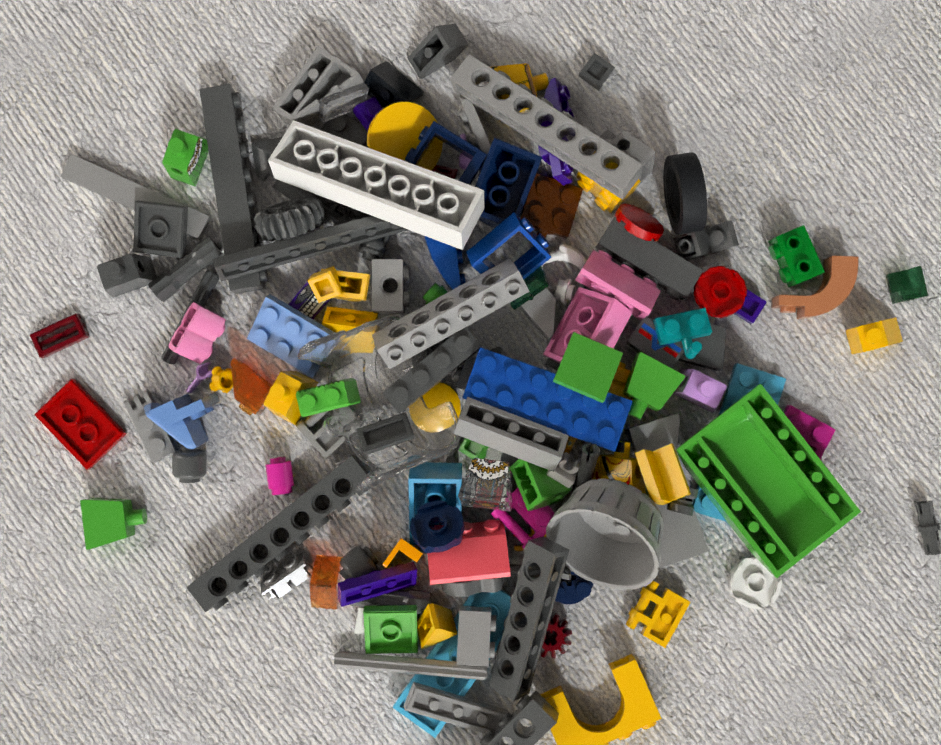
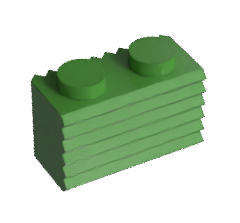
[296,378,361,417]

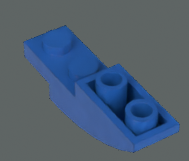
[425,236,466,290]

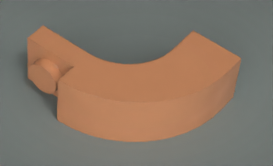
[771,256,858,319]

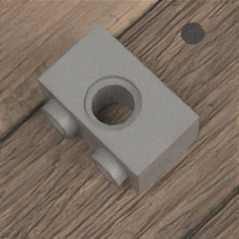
[372,259,409,314]

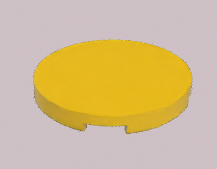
[367,102,443,171]

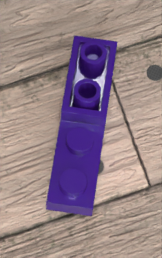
[538,78,575,186]

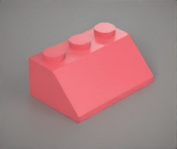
[427,519,511,585]

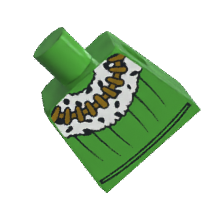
[162,129,209,187]

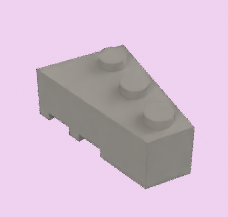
[273,46,366,126]

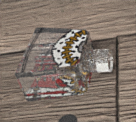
[458,447,512,512]

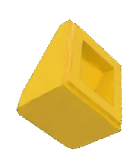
[307,266,342,303]

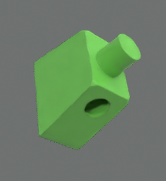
[623,352,685,420]
[510,459,573,511]
[80,498,147,550]

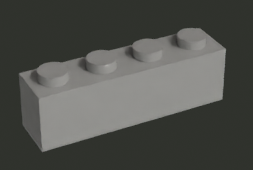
[454,397,569,472]

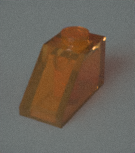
[231,358,273,416]

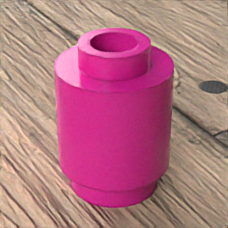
[265,456,294,495]

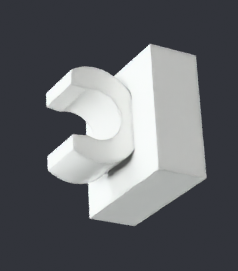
[547,452,580,488]

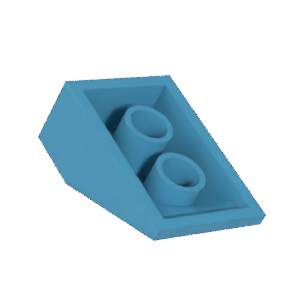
[408,462,462,545]

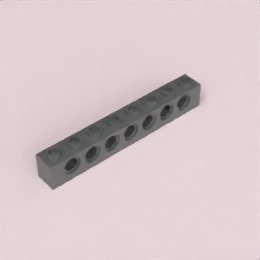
[186,455,374,612]

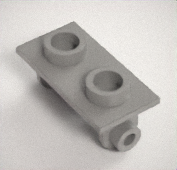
[260,552,314,601]

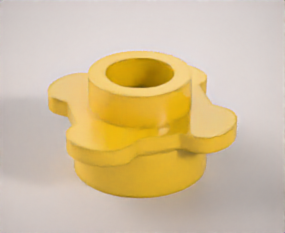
[209,366,235,393]

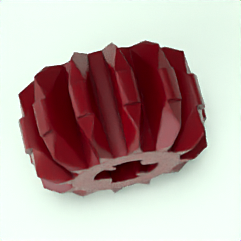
[540,613,572,658]

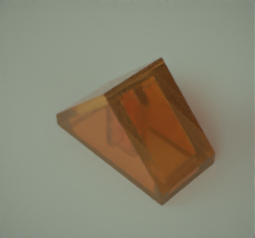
[310,555,342,609]

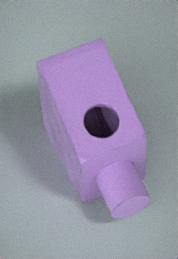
[673,368,727,413]

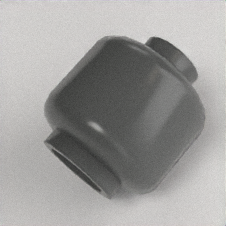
[172,445,207,483]
[339,546,379,580]

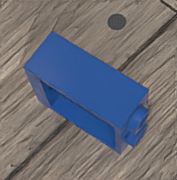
[466,212,551,280]

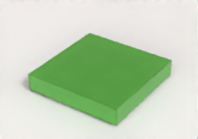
[553,332,623,403]
[363,605,418,654]

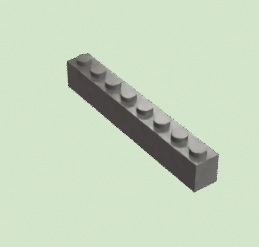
[199,84,268,294]

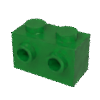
[768,225,825,288]

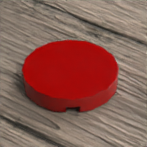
[615,203,664,241]
[694,266,747,318]

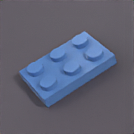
[247,294,337,378]

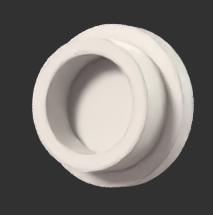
[555,278,575,304]

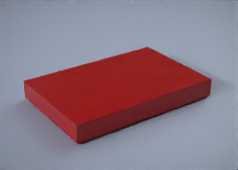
[34,379,127,470]

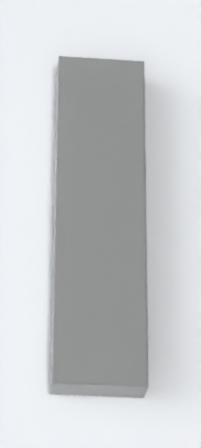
[403,682,509,734]

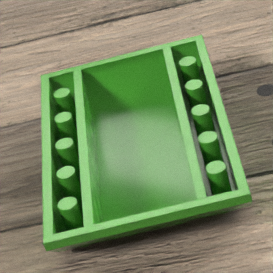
[676,384,861,578]

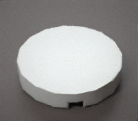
[728,556,782,609]

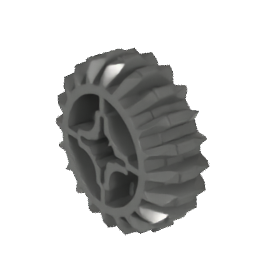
[254,197,325,241]

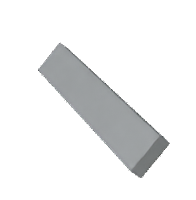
[60,154,211,240]

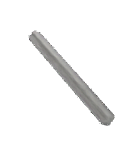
[334,651,488,680]

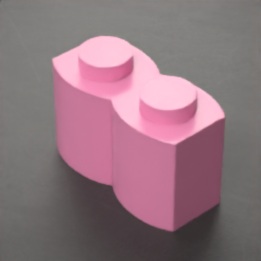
[168,302,226,364]

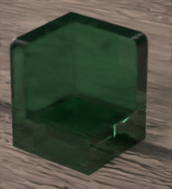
[886,266,928,304]

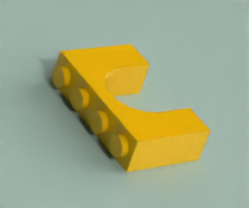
[540,654,662,745]

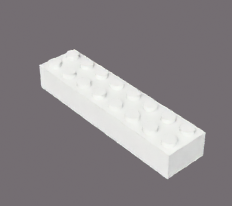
[268,120,485,250]

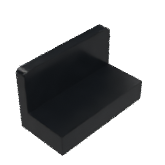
[361,61,424,108]

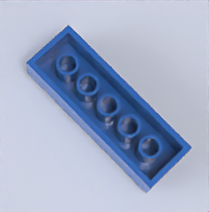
[462,347,633,452]

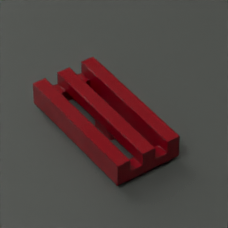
[30,313,90,358]

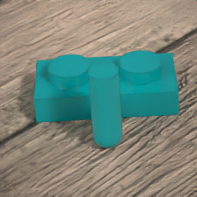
[653,308,712,359]

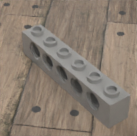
[372,258,530,369]

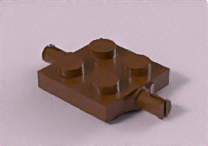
[520,173,583,246]

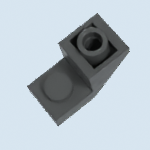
[673,221,739,261]

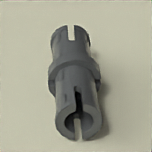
[915,501,941,555]

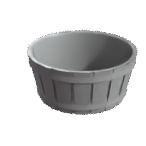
[546,479,664,590]

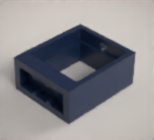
[404,121,487,185]

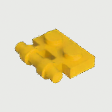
[625,580,690,648]

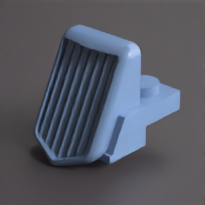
[144,392,220,449]

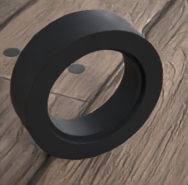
[663,152,707,235]

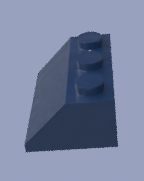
[475,138,542,228]

